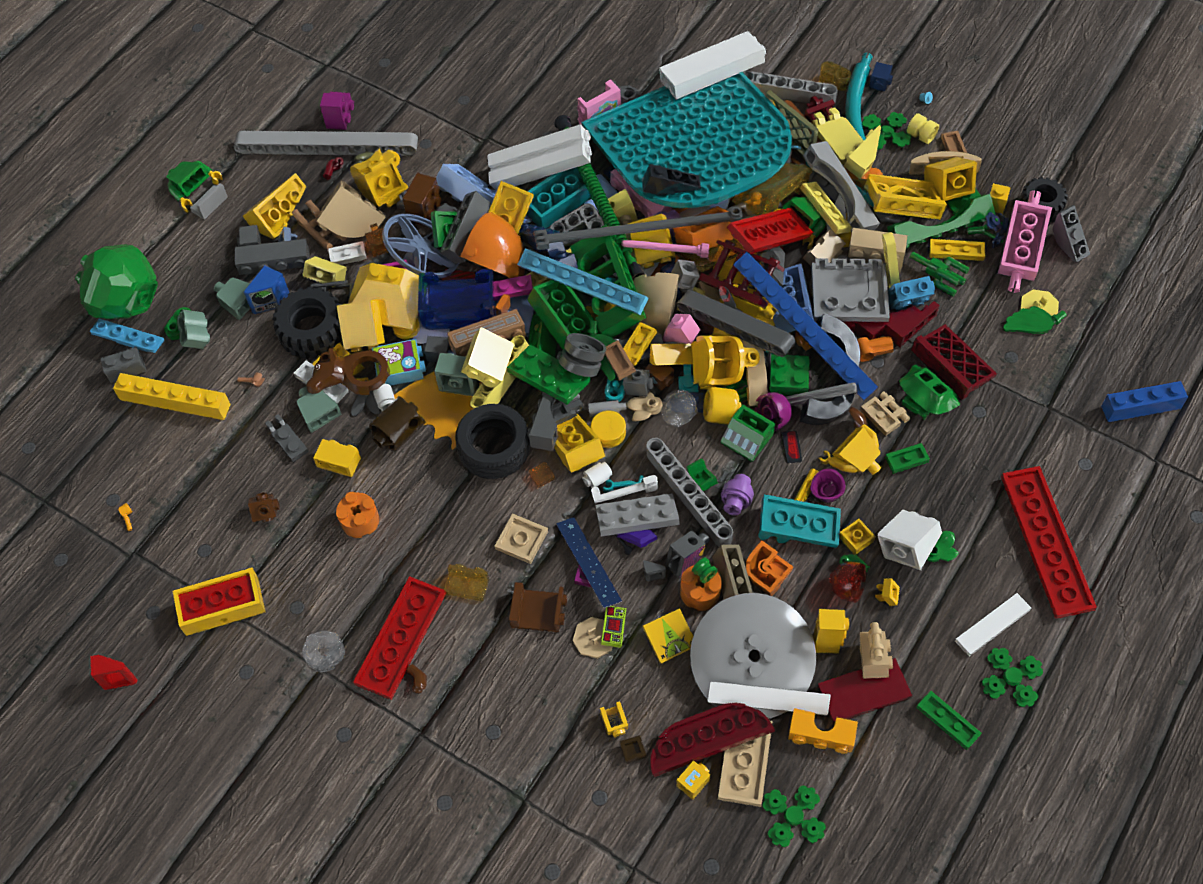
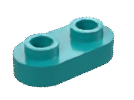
[605,374,625,402]

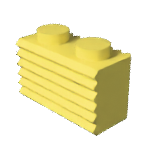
[303,256,347,288]

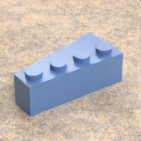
[773,264,814,332]

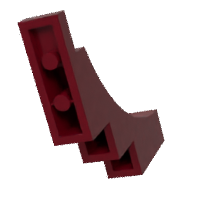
[811,301,940,348]

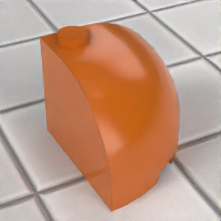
[460,212,525,278]

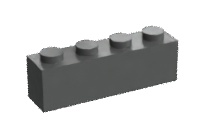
[439,191,491,264]
[235,239,310,275]

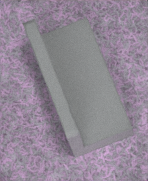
[190,183,228,220]

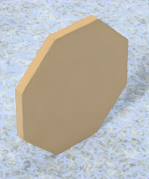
[573,617,613,659]

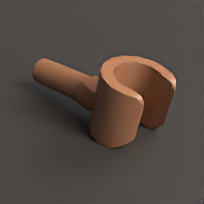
[237,372,265,387]

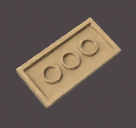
[718,721,773,807]

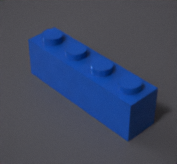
[1101,381,1188,422]

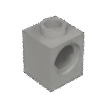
[671,259,700,290]

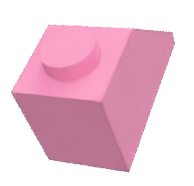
[662,314,700,344]

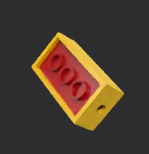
[173,568,265,636]

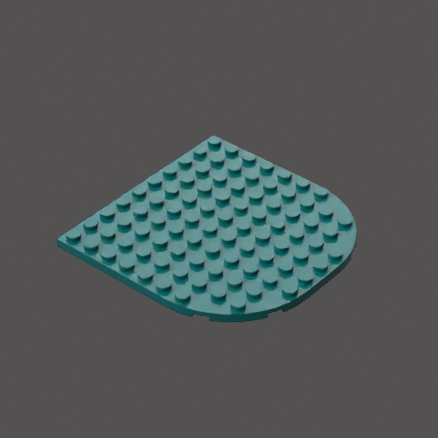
[581,72,792,208]

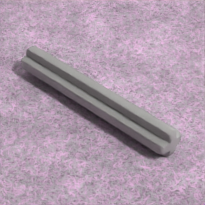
[786,383,857,406]

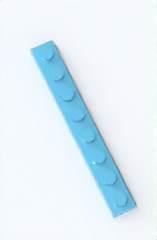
[517,248,649,315]

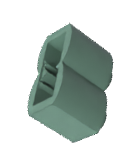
[177,309,210,349]

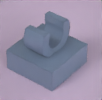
[278,227,297,242]

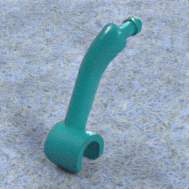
[603,475,644,493]

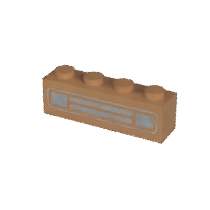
[447,309,526,357]

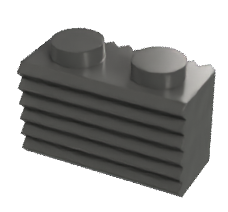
[101,347,147,383]

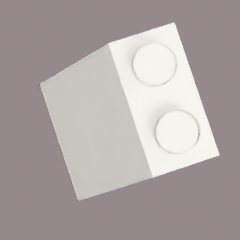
[877,510,942,570]

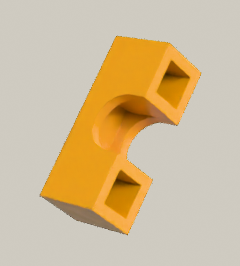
[788,708,858,754]

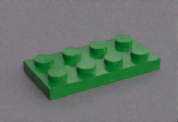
[507,345,590,405]

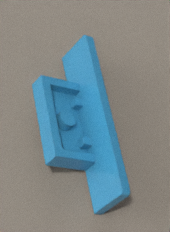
[90,319,164,353]

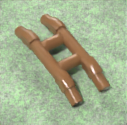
[292,200,347,250]

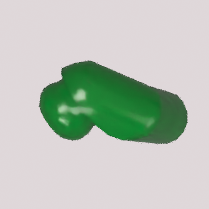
[839,554,870,574]

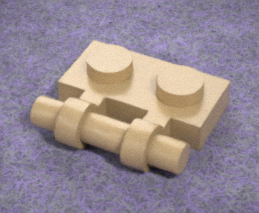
[860,392,910,436]

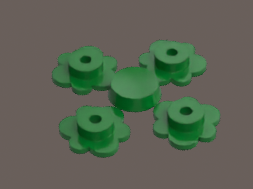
[862,112,911,150]
[982,648,1043,707]
[763,786,826,847]

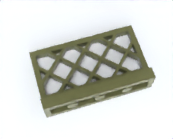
[766,90,818,162]

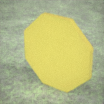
[1021,289,1059,316]

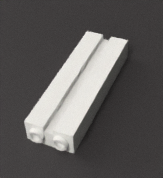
[659,31,766,99]
[488,124,592,191]

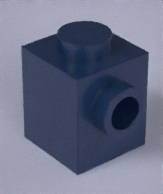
[869,62,893,91]

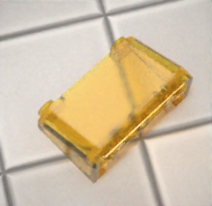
[732,163,812,216]

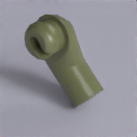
[355,152,374,164]

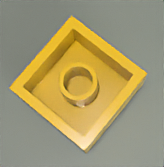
[839,519,876,555]

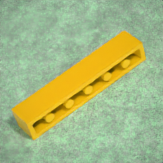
[113,373,231,420]

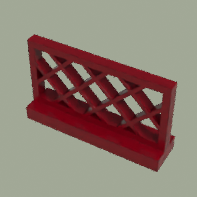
[911,324,997,400]

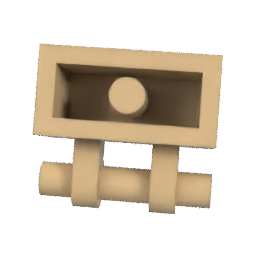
[860,622,893,678]

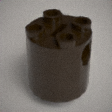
[369,396,426,452]

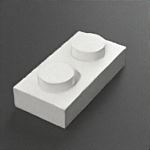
[328,241,367,265]

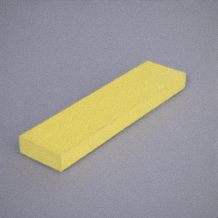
[800,182,852,234]

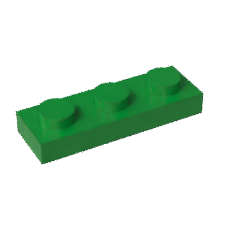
[916,691,982,750]

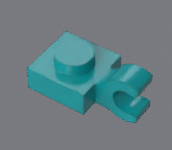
[678,364,698,396]

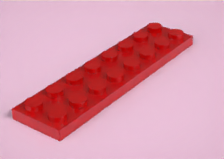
[1001,466,1097,619]

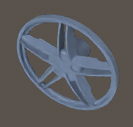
[382,214,459,278]

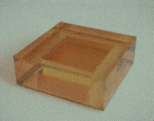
[529,462,555,488]

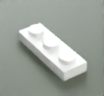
[294,361,349,403]

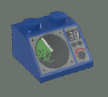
[244,265,289,314]

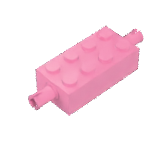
[998,191,1052,293]

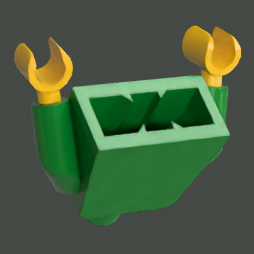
[166,161,222,212]
[773,197,826,249]

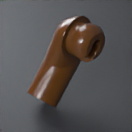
[406,664,427,694]

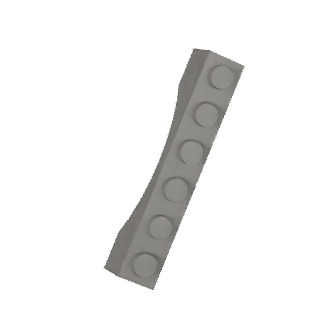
[803,141,880,232]

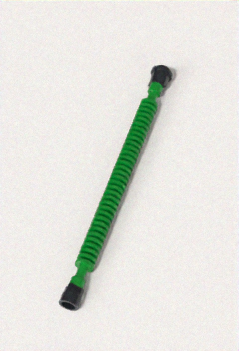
[554,115,645,281]

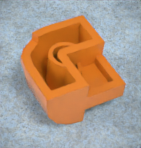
[746,540,793,596]

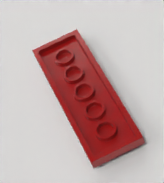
[727,207,814,254]
[353,576,446,700]

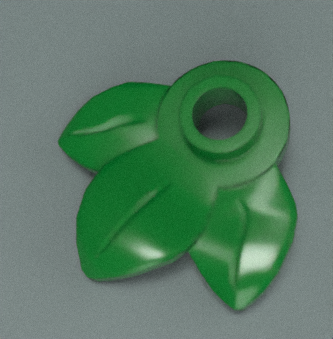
[927,531,959,562]

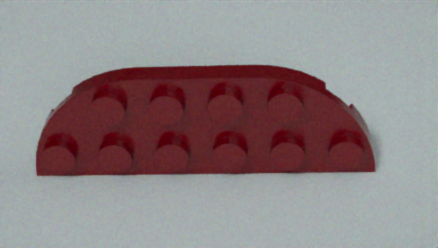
[651,703,775,777]

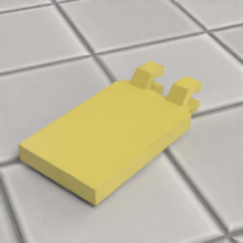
[813,108,864,165]

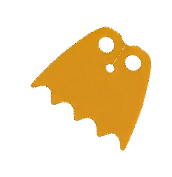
[394,372,482,450]

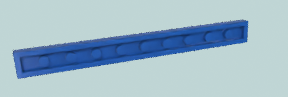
[733,252,878,401]

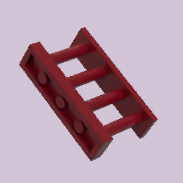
[698,240,785,309]

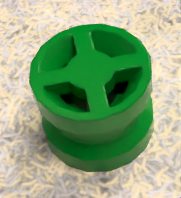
[692,557,718,584]

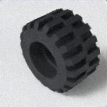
[1019,177,1068,225]

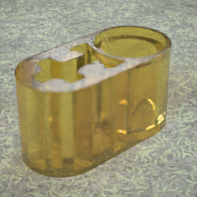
[819,61,851,91]

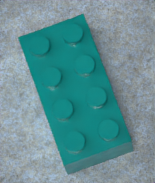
[526,167,591,228]

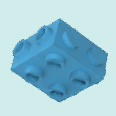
[888,276,935,311]

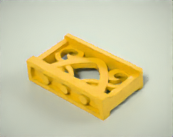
[864,174,947,220]

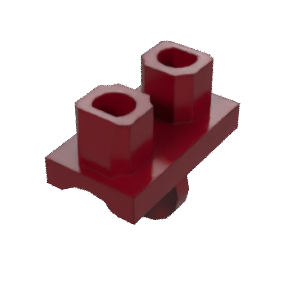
[804,96,835,125]

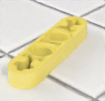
[882,232,900,288]

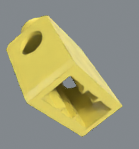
[608,189,638,225]

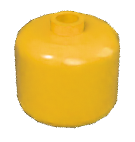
[703,387,741,425]

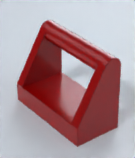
[90,655,137,690]

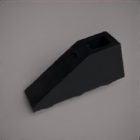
[642,164,701,196]

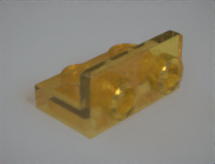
[444,564,489,601]

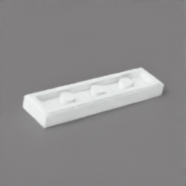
[955,593,1031,657]

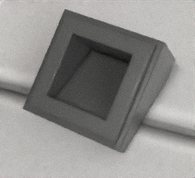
[643,560,666,582]

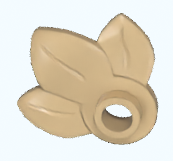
[626,392,663,421]

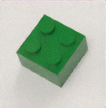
[769,354,809,397]

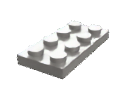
[595,493,680,537]

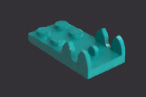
[758,494,841,548]

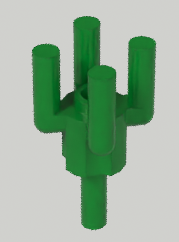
[910,251,970,297]

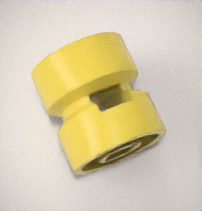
[907,113,939,144]

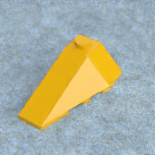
[243,173,306,239]

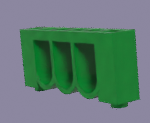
[570,224,647,338]

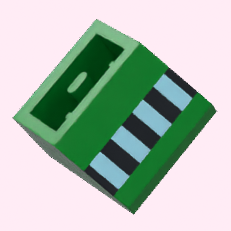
[720,404,775,462]

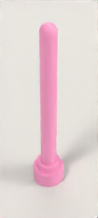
[621,240,709,258]

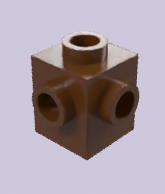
[248,492,280,522]

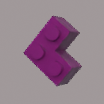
[320,92,354,130]

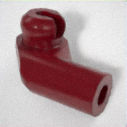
[323,157,344,179]

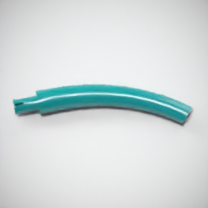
[845,53,873,140]

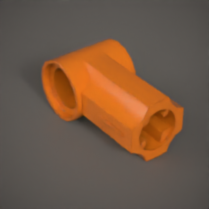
[857,336,894,362]

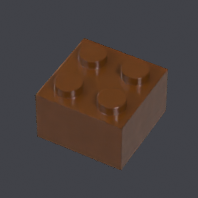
[403,173,441,226]

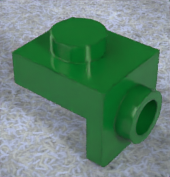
[686,458,718,491]

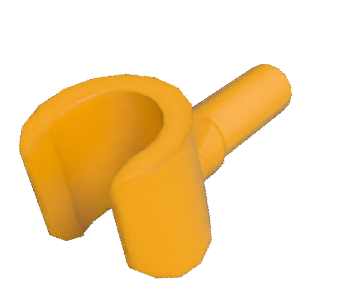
[118,503,133,531]

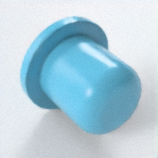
[919,92,933,104]

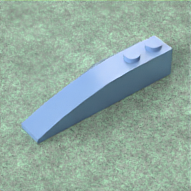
[436,164,532,223]

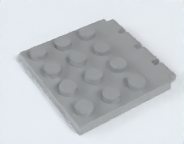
[811,258,890,322]

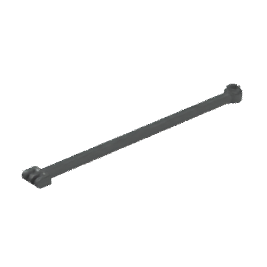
[533,207,743,250]

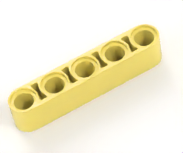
[470,335,529,409]

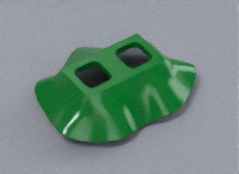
[899,365,960,415]

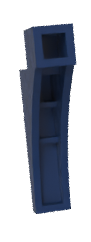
[518,223,578,269]

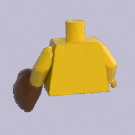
[819,407,881,475]

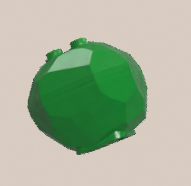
[75,244,158,319]

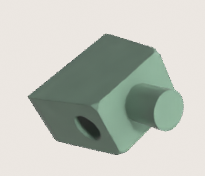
[214,278,250,320]
[296,387,342,433]

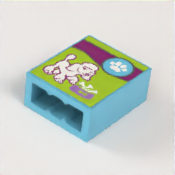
[372,339,426,386]

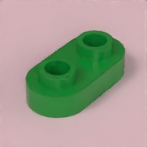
[164,307,191,340]

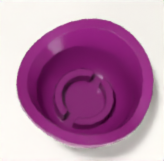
[811,469,846,503]

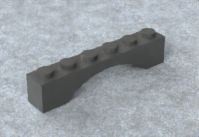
[527,351,561,451]

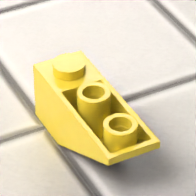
[844,126,881,179]

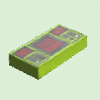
[601,606,627,648]

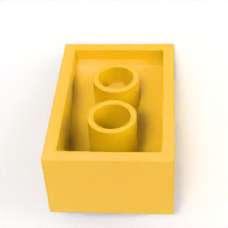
[554,414,605,473]

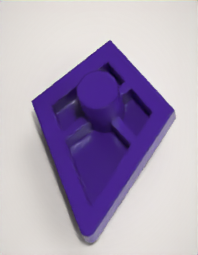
[617,529,657,548]

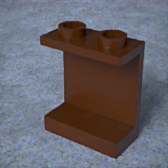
[509,582,567,632]

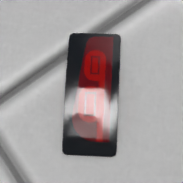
[782,430,802,463]

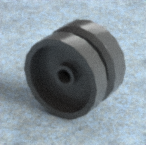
[559,333,607,377]

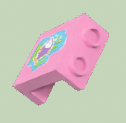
[577,80,621,125]

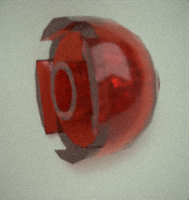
[829,561,866,603]

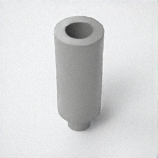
[588,400,626,417]

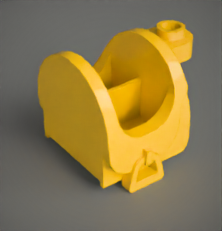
[350,148,408,207]
[691,335,760,389]

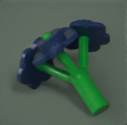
[968,212,1009,249]

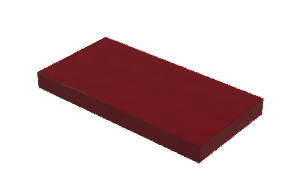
[817,658,913,724]

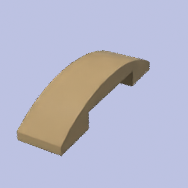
[909,151,982,175]
[740,339,768,407]

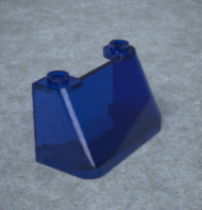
[418,269,495,330]

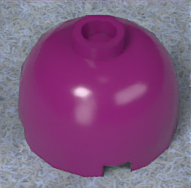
[755,392,791,431]

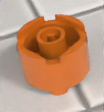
[336,492,379,538]
[680,565,722,611]

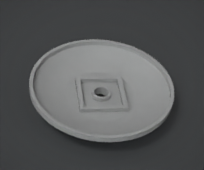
[690,593,816,719]

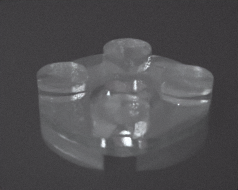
[302,631,345,672]

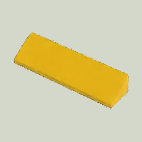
[649,343,693,365]

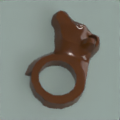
[306,348,390,395]

